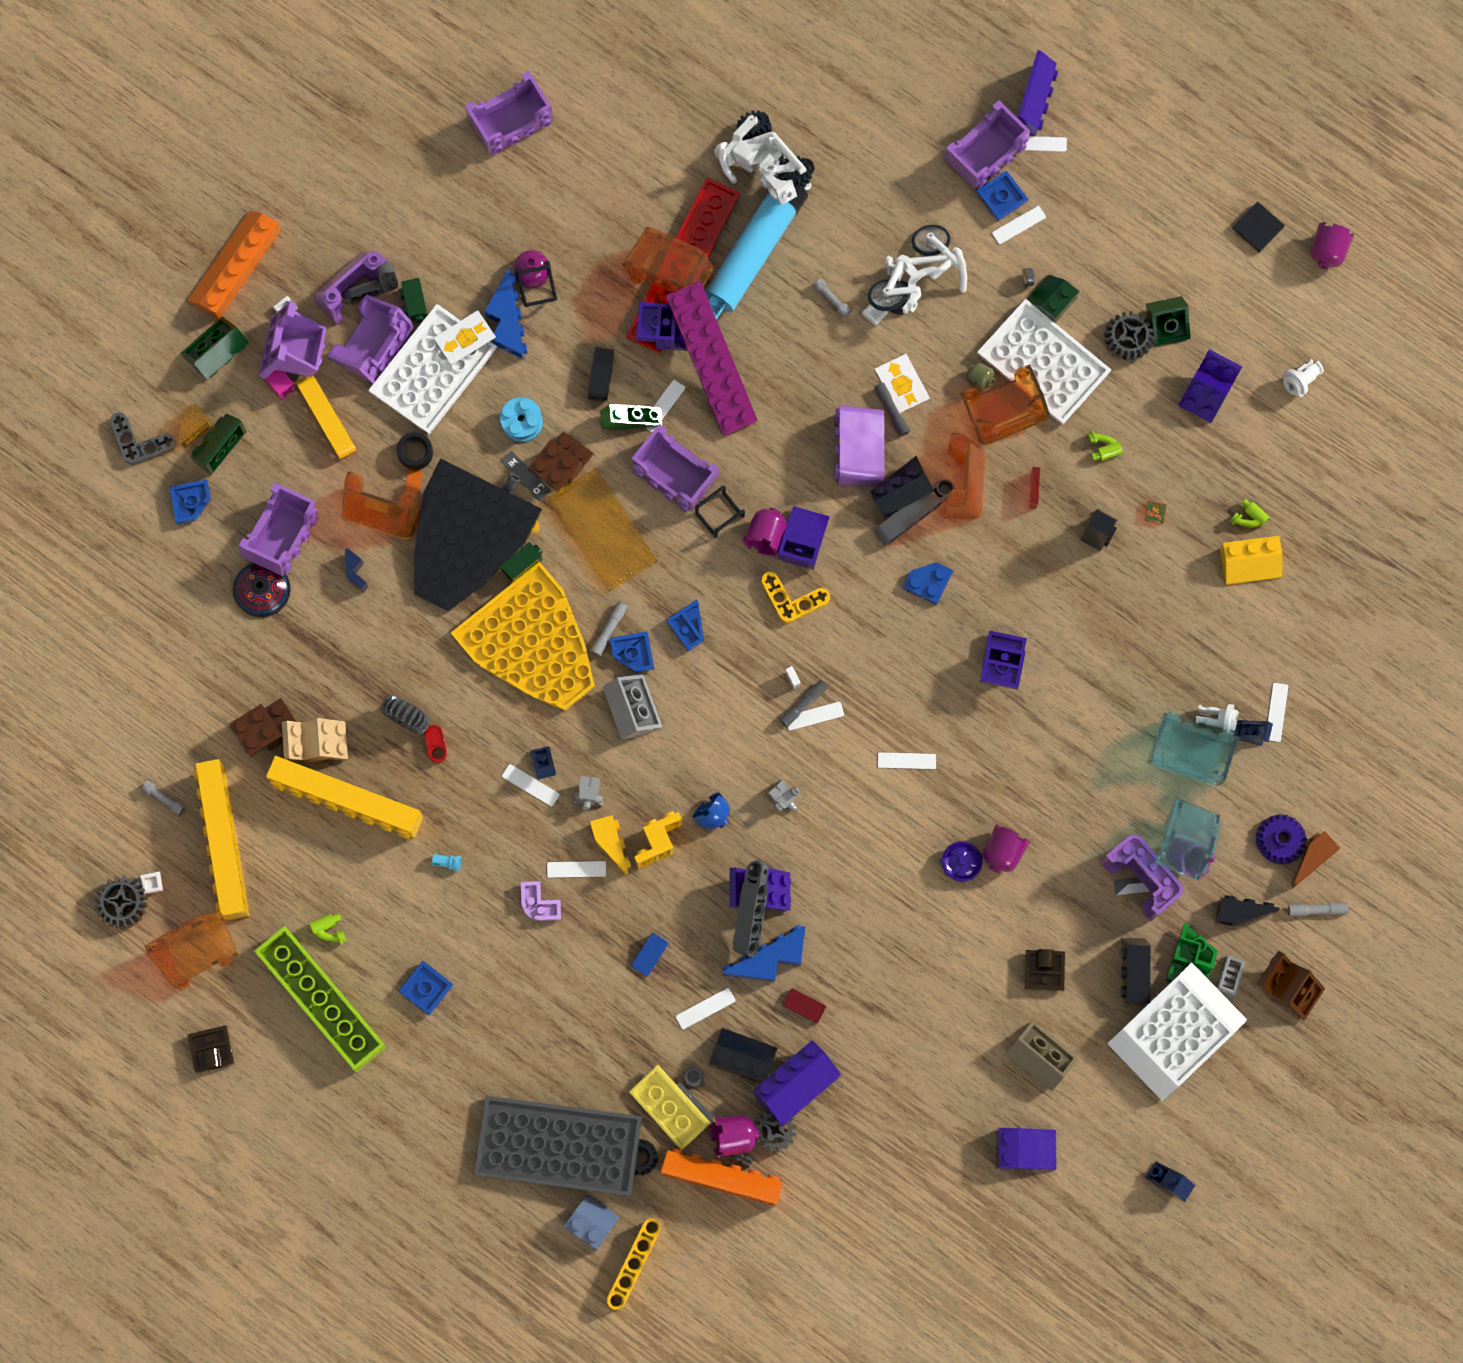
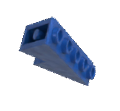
[485,269,528,360]
[722,924,805,982]

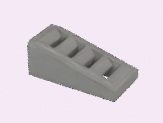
[1216,955,1246,1000]

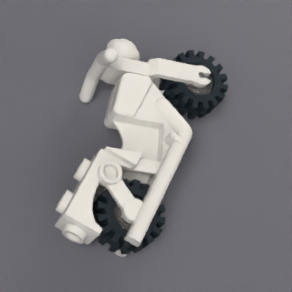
[714,110,812,205]

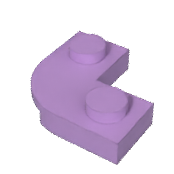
[521,881,561,921]

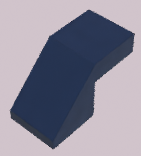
[345,548,368,593]

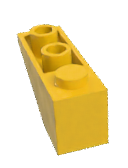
[590,815,631,875]

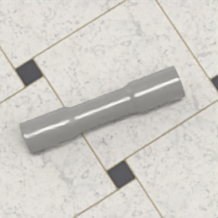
[591,602,628,656]
[1288,902,1348,916]

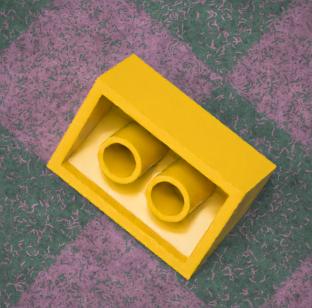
[1219,536,1283,585]

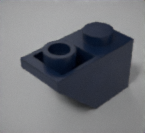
[1145,1161,1195,1202]

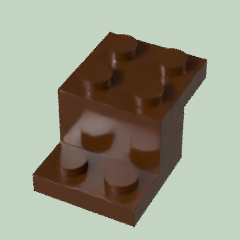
[528,431,593,492]
[229,698,296,757]
[1257,951,1325,1021]

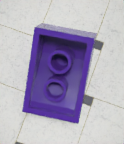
[996,1128,1056,1170]

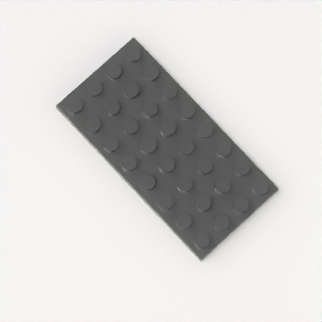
[474,1096,642,1196]

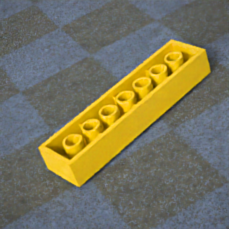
[266,756,423,839]
[194,759,250,921]

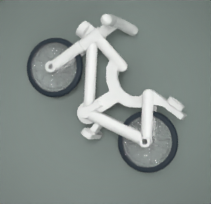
[868,225,967,314]

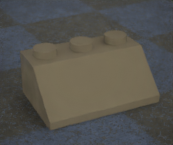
[1006,1021,1078,1091]

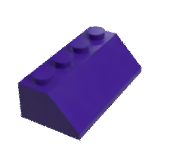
[1018,50,1058,136]
[753,1040,841,1126]

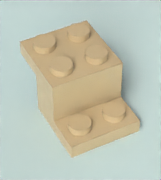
[282,718,348,763]

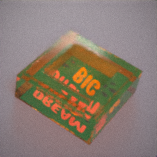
[1144,501,1166,524]

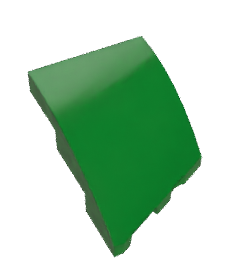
[1166,923,1218,983]

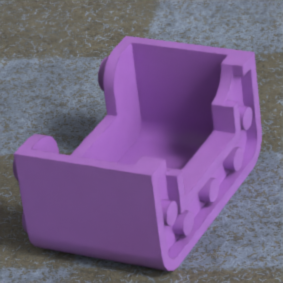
[465,71,553,154]
[944,100,1030,190]
[631,424,720,512]
[239,482,319,576]
[1100,835,1183,922]

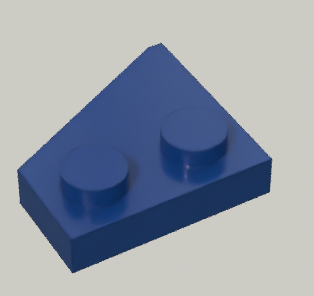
[667,600,704,652]

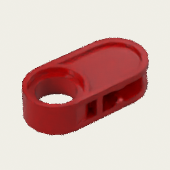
[425,725,447,763]

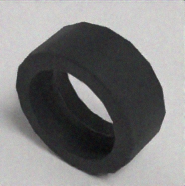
[396,432,433,470]

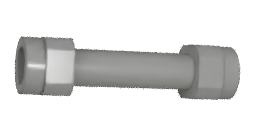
[813,278,851,318]
[141,780,186,816]

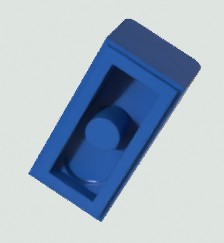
[631,932,669,977]

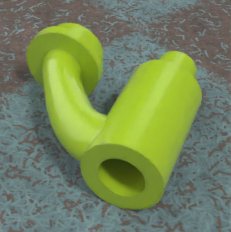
[1087,430,1123,461]
[1230,499,1270,528]
[309,913,347,945]

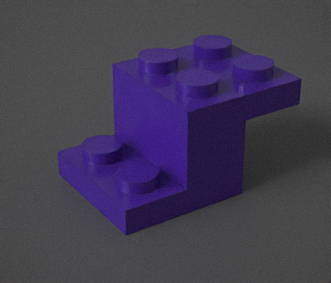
[637,302,687,351]
[1178,349,1242,423]
[980,631,1027,690]
[729,867,791,912]

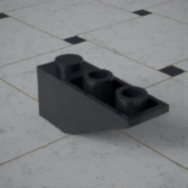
[1215,895,1280,926]

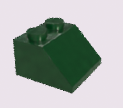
[1027,274,1079,323]
[1146,296,1191,346]

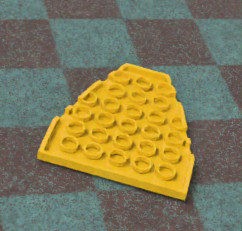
[451,562,595,711]

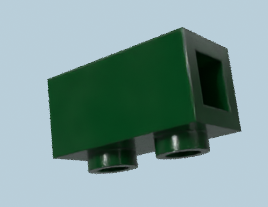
[399,278,428,323]
[500,542,543,583]

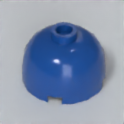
[692,792,730,830]

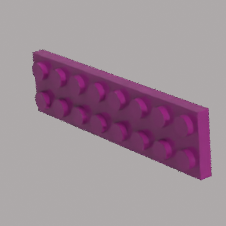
[665,281,758,436]

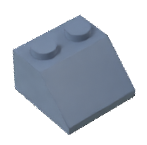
[564,1195,620,1251]

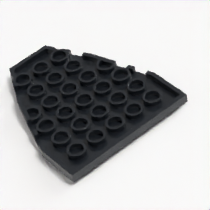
[414,458,543,612]

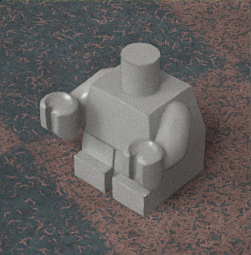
[573,776,604,811]
[765,780,800,812]

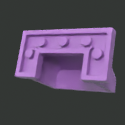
[258,301,327,379]

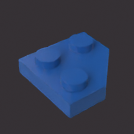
[170,479,211,524]
[903,562,953,605]
[610,631,654,673]

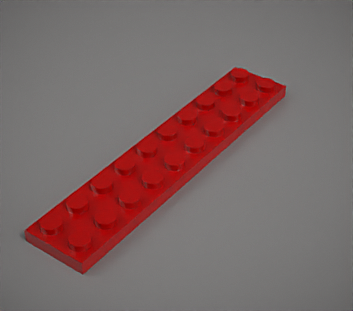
[626,177,740,354]

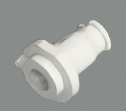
[1283,359,1324,398]
[1196,704,1239,735]

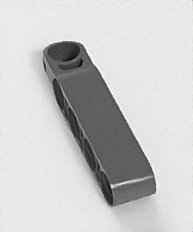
[874,479,955,546]
[733,860,768,957]

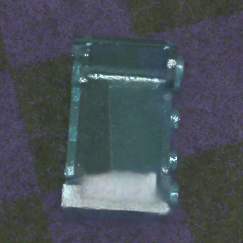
[1147,712,1239,786]
[1154,798,1222,881]

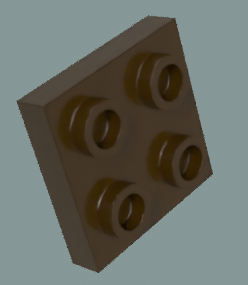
[1024,949,1065,991]
[187,1025,235,1074]

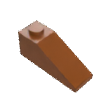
[1291,831,1340,888]

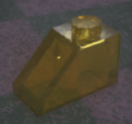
[179,403,213,449]

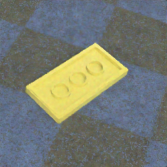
[629,1065,711,1150]

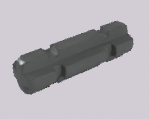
[716,1147,752,1168]

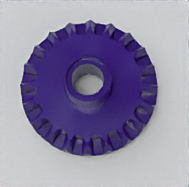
[1256,814,1307,864]

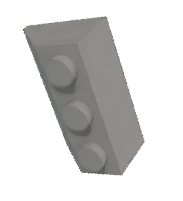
[602,674,662,740]

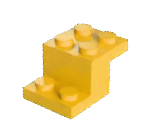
[634,811,682,869]

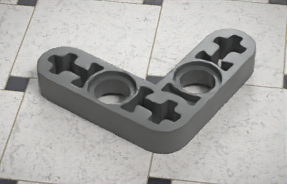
[344,263,398,302]
[110,412,177,465]

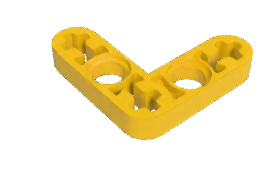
[762,572,830,623]

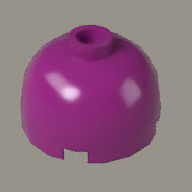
[513,250,549,289]

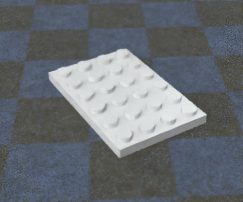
[977,299,1111,426]
[368,304,497,435]

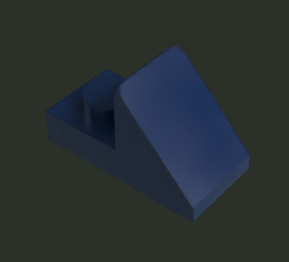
[1234,720,1273,746]
[531,746,556,779]

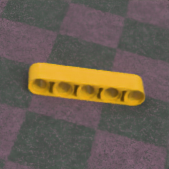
[296,376,357,460]
[607,1218,661,1310]

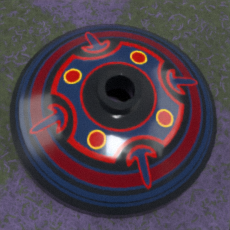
[233,563,291,618]

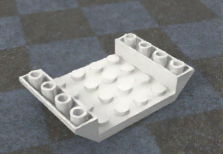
[1107,963,1247,1101]

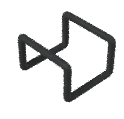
[516,260,558,307]
[695,485,745,538]

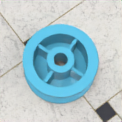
[500,397,543,442]

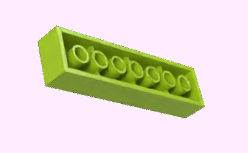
[254,926,387,1073]

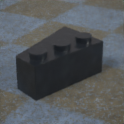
[871,456,934,517]
[1081,509,1118,551]
[1121,938,1151,1004]

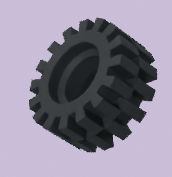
[634,1139,658,1176]

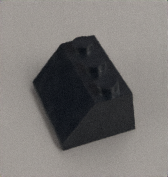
[709,1028,777,1084]

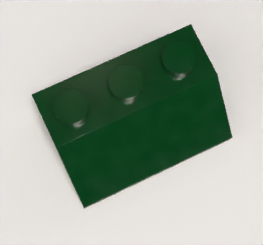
[180,317,249,379]
[191,413,247,475]

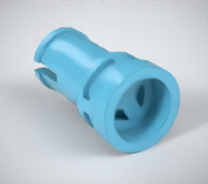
[432,853,462,871]

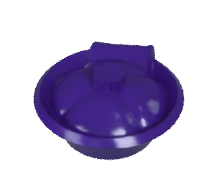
[940,841,983,882]

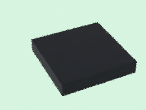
[1232,201,1285,253]

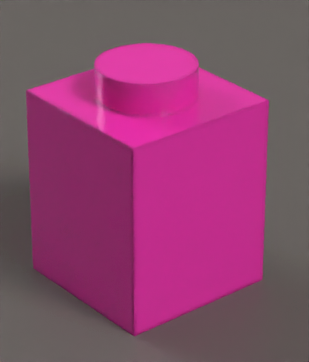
[265,370,296,400]

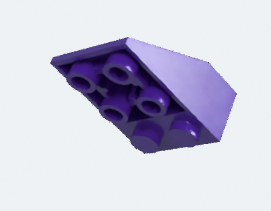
[778,506,830,570]

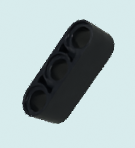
[588,347,614,402]

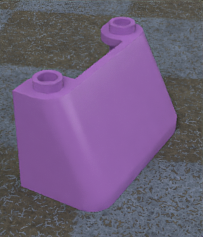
[314,252,388,325]
[327,295,413,384]

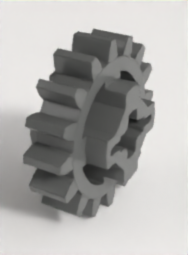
[755,1112,797,1152]

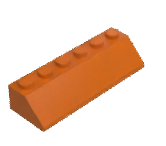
[187,211,281,320]
[661,1148,783,1206]

